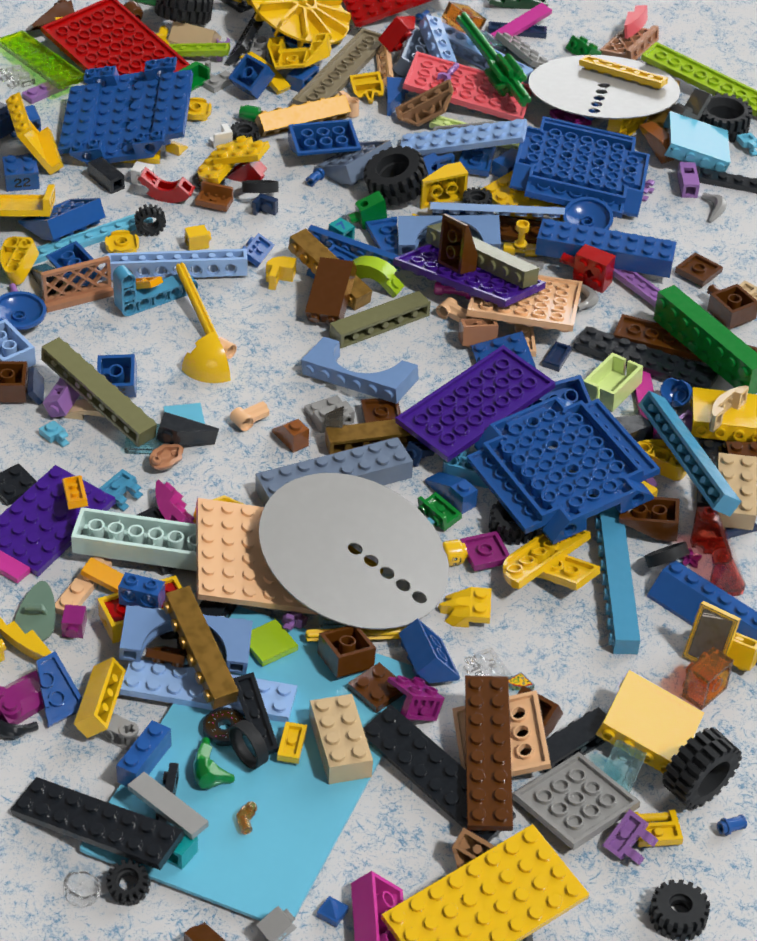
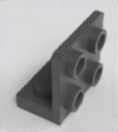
[668,88,712,120]

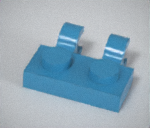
[99,469,143,512]

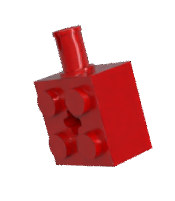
[560,244,616,293]

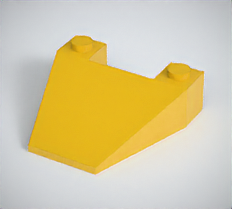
[267,33,332,70]

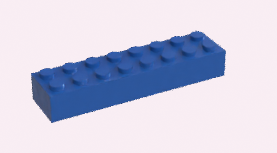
[535,218,677,278]

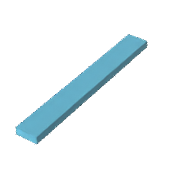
[33,214,153,265]

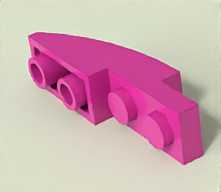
[155,479,195,524]

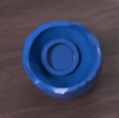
[660,378,692,407]

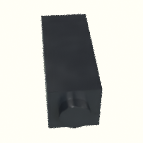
[88,157,125,194]

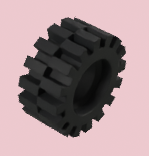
[230,121,259,142]
[462,187,492,215]
[134,204,166,236]
[106,859,151,906]

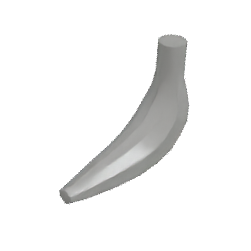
[702,193,727,223]
[577,284,599,311]

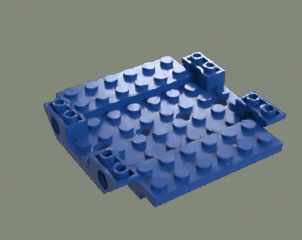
[58,57,193,164]
[509,116,650,218]
[466,396,660,544]

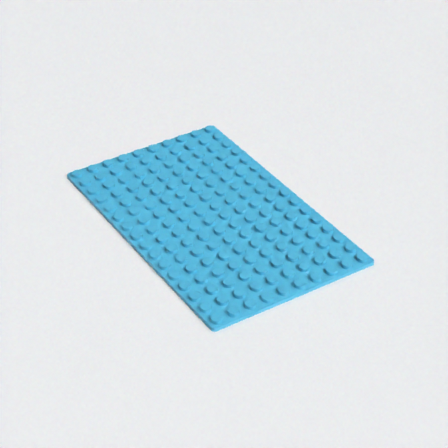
[80,606,424,921]

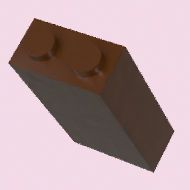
[305,257,357,325]

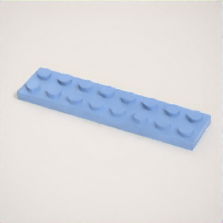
[400,119,528,156]
[429,202,565,218]
[120,659,297,723]

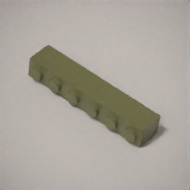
[329,291,431,349]

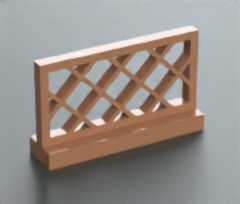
[600,25,659,60]
[41,256,114,313]

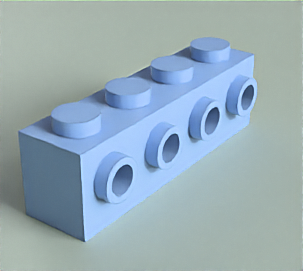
[418,15,457,63]

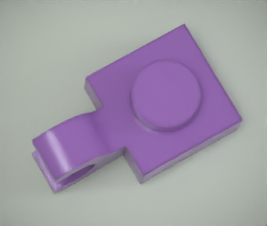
[281,611,308,630]

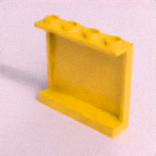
[5,92,64,175]
[0,184,55,217]
[690,387,757,442]
[595,670,704,774]

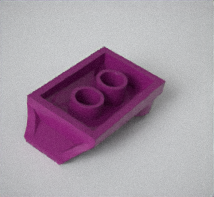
[0,669,44,724]

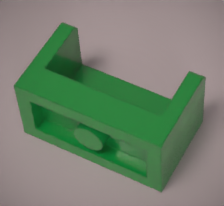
[177,61,210,92]

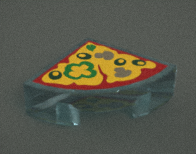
[508,672,535,691]

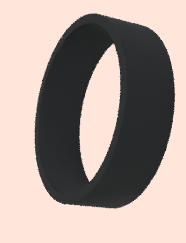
[242,180,279,193]
[644,542,690,568]
[228,720,269,769]

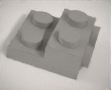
[304,395,355,433]

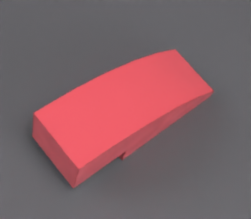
[624,5,648,39]

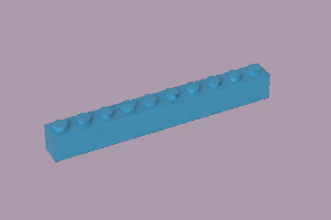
[638,390,742,517]
[594,507,640,655]

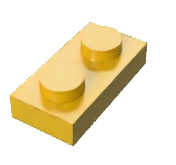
[277,722,307,764]

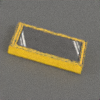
[682,601,741,674]

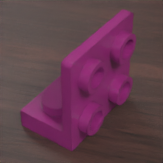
[387,675,445,721]

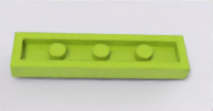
[169,43,230,58]

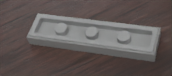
[128,772,209,840]

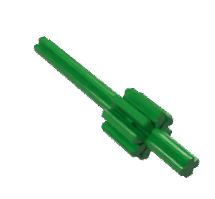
[456,12,532,107]

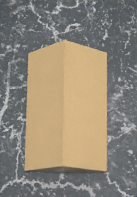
[168,21,221,44]

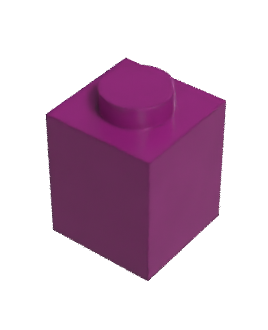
[61,604,87,639]

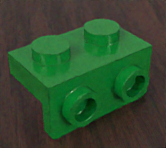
[566,35,602,56]
[417,492,462,531]

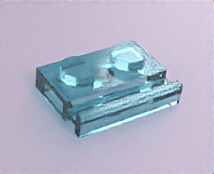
[603,739,647,793]

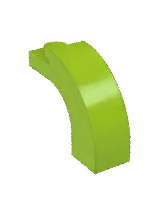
[352,256,404,298]

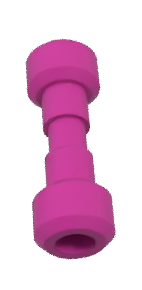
[434,282,471,300]

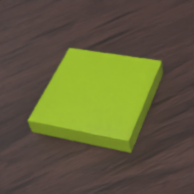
[249,619,298,667]

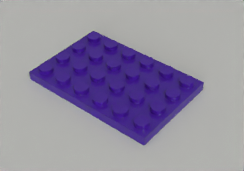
[0,465,116,577]

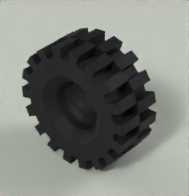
[488,501,537,545]
[649,879,710,941]

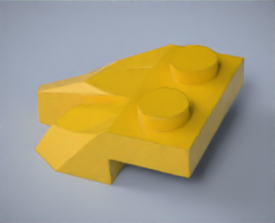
[349,71,384,104]
[438,587,491,628]

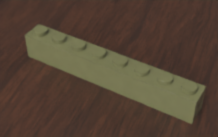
[426,222,539,288]
[41,337,157,447]

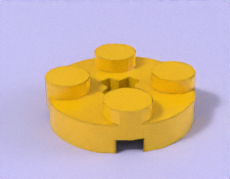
[187,97,212,122]
[105,230,139,253]

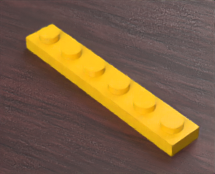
[579,55,668,89]

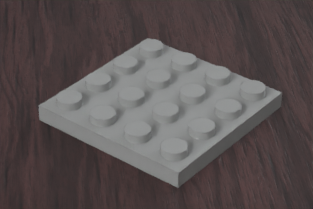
[513,752,640,851]

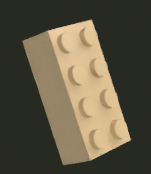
[714,453,757,530]
[309,694,373,784]

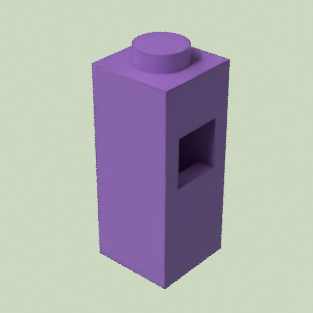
[677,162,700,198]
[43,377,80,418]

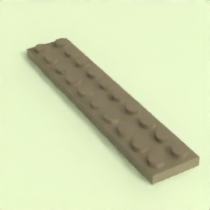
[292,28,383,105]

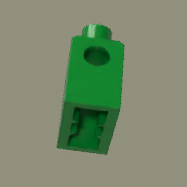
[348,191,387,230]

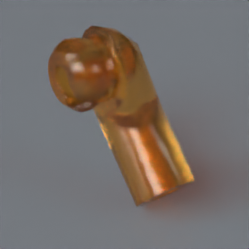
[236,801,257,835]

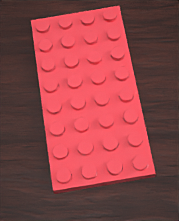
[402,51,532,121]

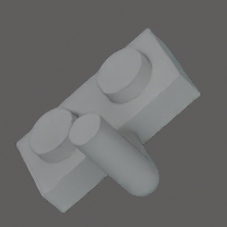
[203,60,233,93]

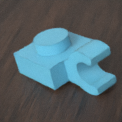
[736,133,757,156]
[39,420,69,447]

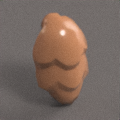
[149,444,184,471]

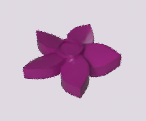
[682,548,702,568]

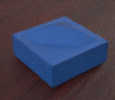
[316,896,349,927]

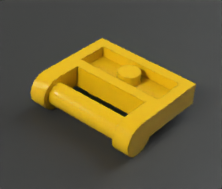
[634,809,683,847]

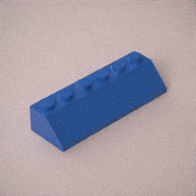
[647,560,757,640]

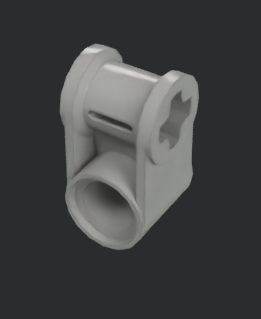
[250,36,267,61]
[98,713,139,751]

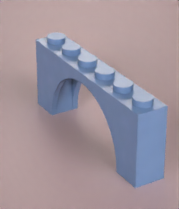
[398,215,501,256]
[301,337,419,404]
[119,605,253,675]

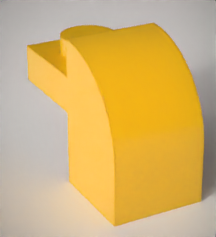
[266,256,297,290]

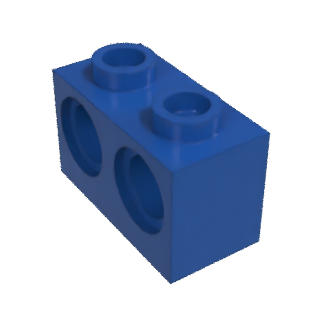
[118,572,165,609]

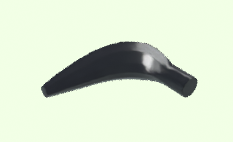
[0,719,39,739]

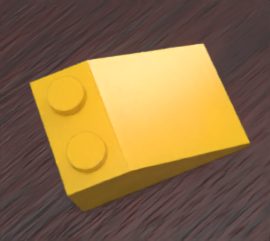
[420,162,468,209]

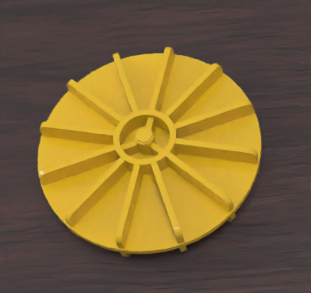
[247,0,351,48]

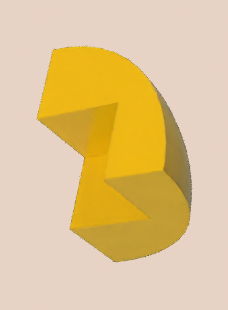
[182,332,231,383]

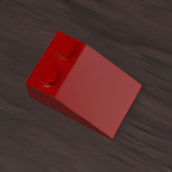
[378,16,416,52]

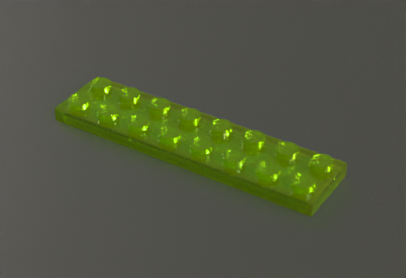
[0,30,84,89]

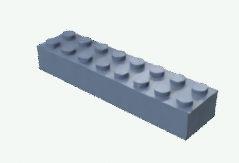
[255,437,413,507]

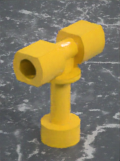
[503,220,537,257]

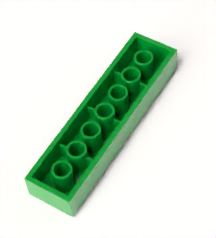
[653,285,757,394]

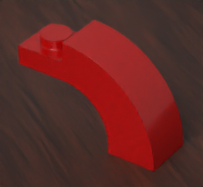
[137,167,195,203]

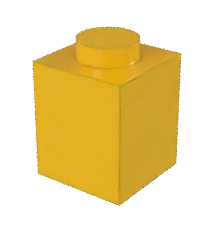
[184,225,211,251]

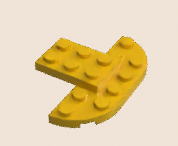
[197,136,270,184]
[503,530,600,591]

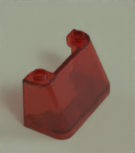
[690,507,746,596]

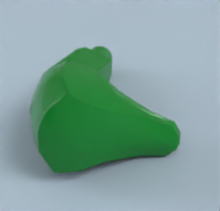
[193,737,235,789]

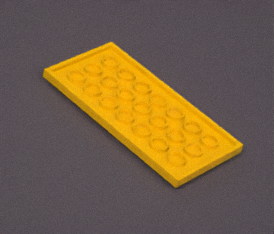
[381,824,589,941]

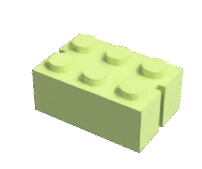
[583,353,643,411]

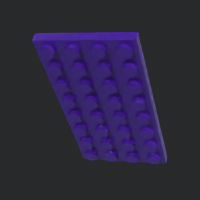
[393,244,546,308]
[395,345,556,462]

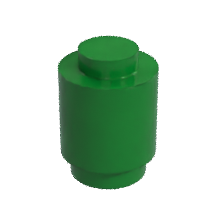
[239,105,262,122]

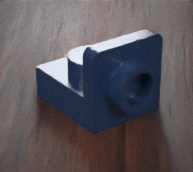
[251,193,278,215]
[406,440,435,467]

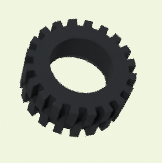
[698,93,752,143]
[662,727,742,809]

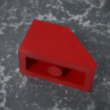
[227,160,267,182]

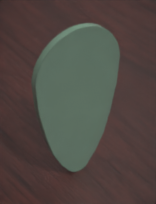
[14,581,56,641]

